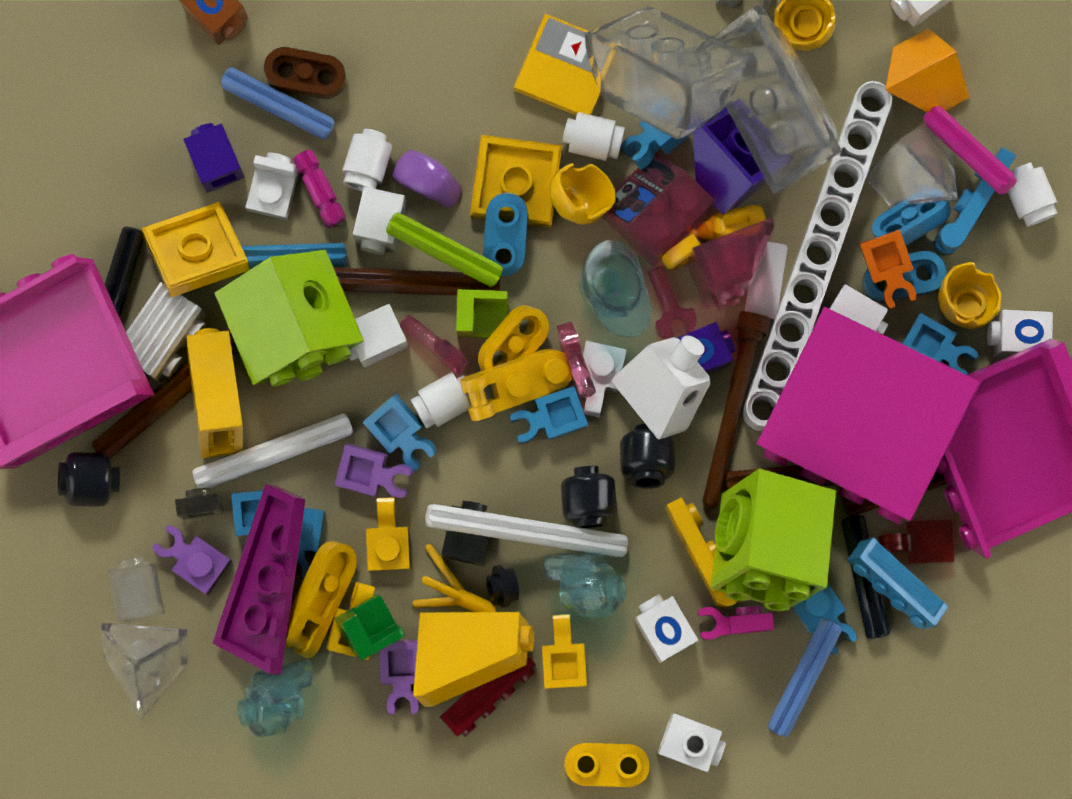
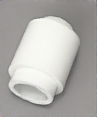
[562,112,625,161]
[342,129,393,192]
[1007,163,1058,227]
[410,372,471,429]

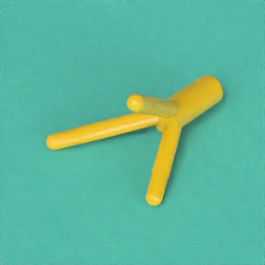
[412,544,497,612]

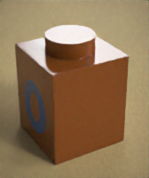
[179,0,248,45]

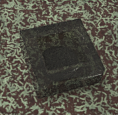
[175,488,225,520]

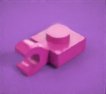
[697,606,774,640]

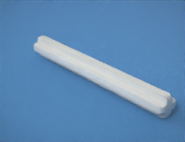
[425,504,628,557]

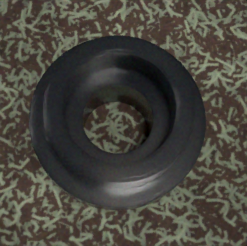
[486,565,519,608]

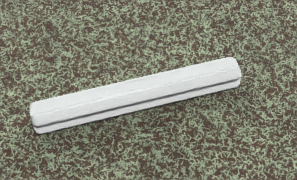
[192,413,353,491]

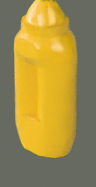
[689,205,767,243]

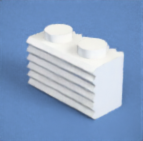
[126,282,207,383]

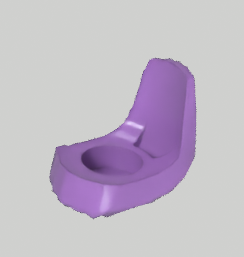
[393,150,462,208]

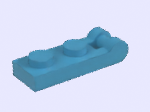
[933,147,1016,256]

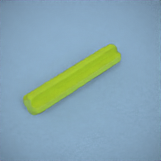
[386,212,503,287]

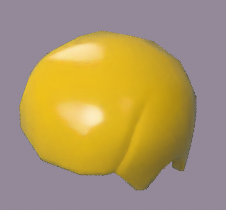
[774,0,836,52]
[550,163,616,225]
[938,262,1002,329]

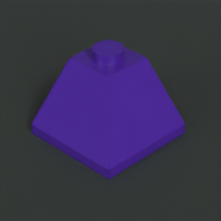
[693,101,790,215]

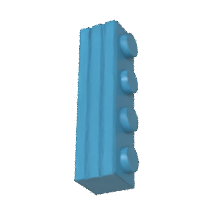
[847,537,949,629]

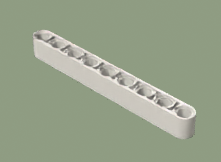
[742,81,892,431]

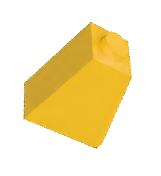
[186,328,243,459]
[413,612,534,707]

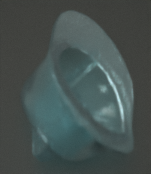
[579,240,652,338]

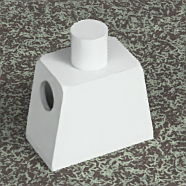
[611,336,710,440]

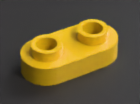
[478,305,549,371]
[564,743,650,787]

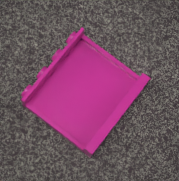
[0,254,154,469]
[756,306,981,524]
[936,339,1072,558]

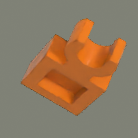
[859,229,917,309]

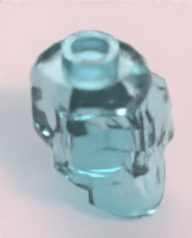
[543,553,626,619]
[237,660,313,738]

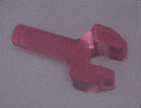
[648,266,697,340]
[400,314,469,375]
[556,321,596,398]

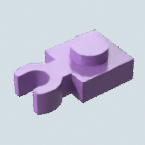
[335,444,414,498]
[152,525,232,595]
[379,639,421,714]

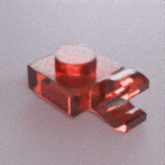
[878,520,954,564]

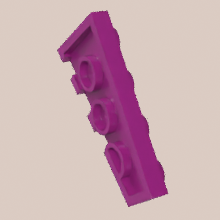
[213,484,306,675]

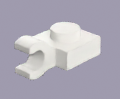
[577,341,627,418]

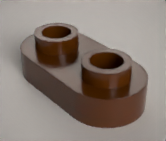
[264,47,346,99]

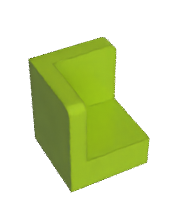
[456,289,508,338]

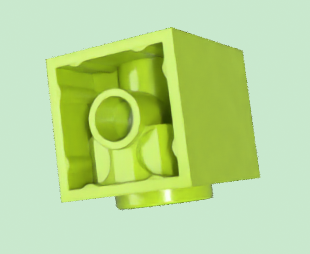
[215,250,364,387]
[711,469,836,611]

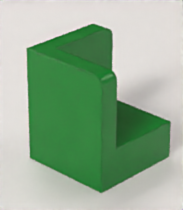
[334,595,406,661]

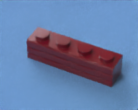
[440,655,536,737]

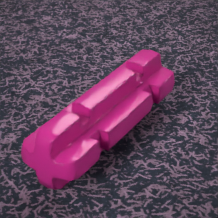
[293,149,346,228]

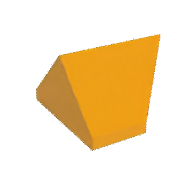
[885,28,969,112]

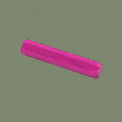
[923,106,1017,195]

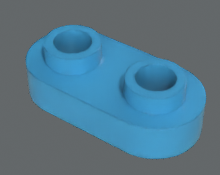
[872,188,951,246]
[483,192,528,276]
[862,251,946,303]

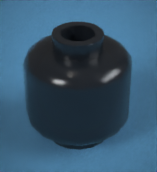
[620,424,675,489]
[57,452,120,507]
[560,466,617,528]

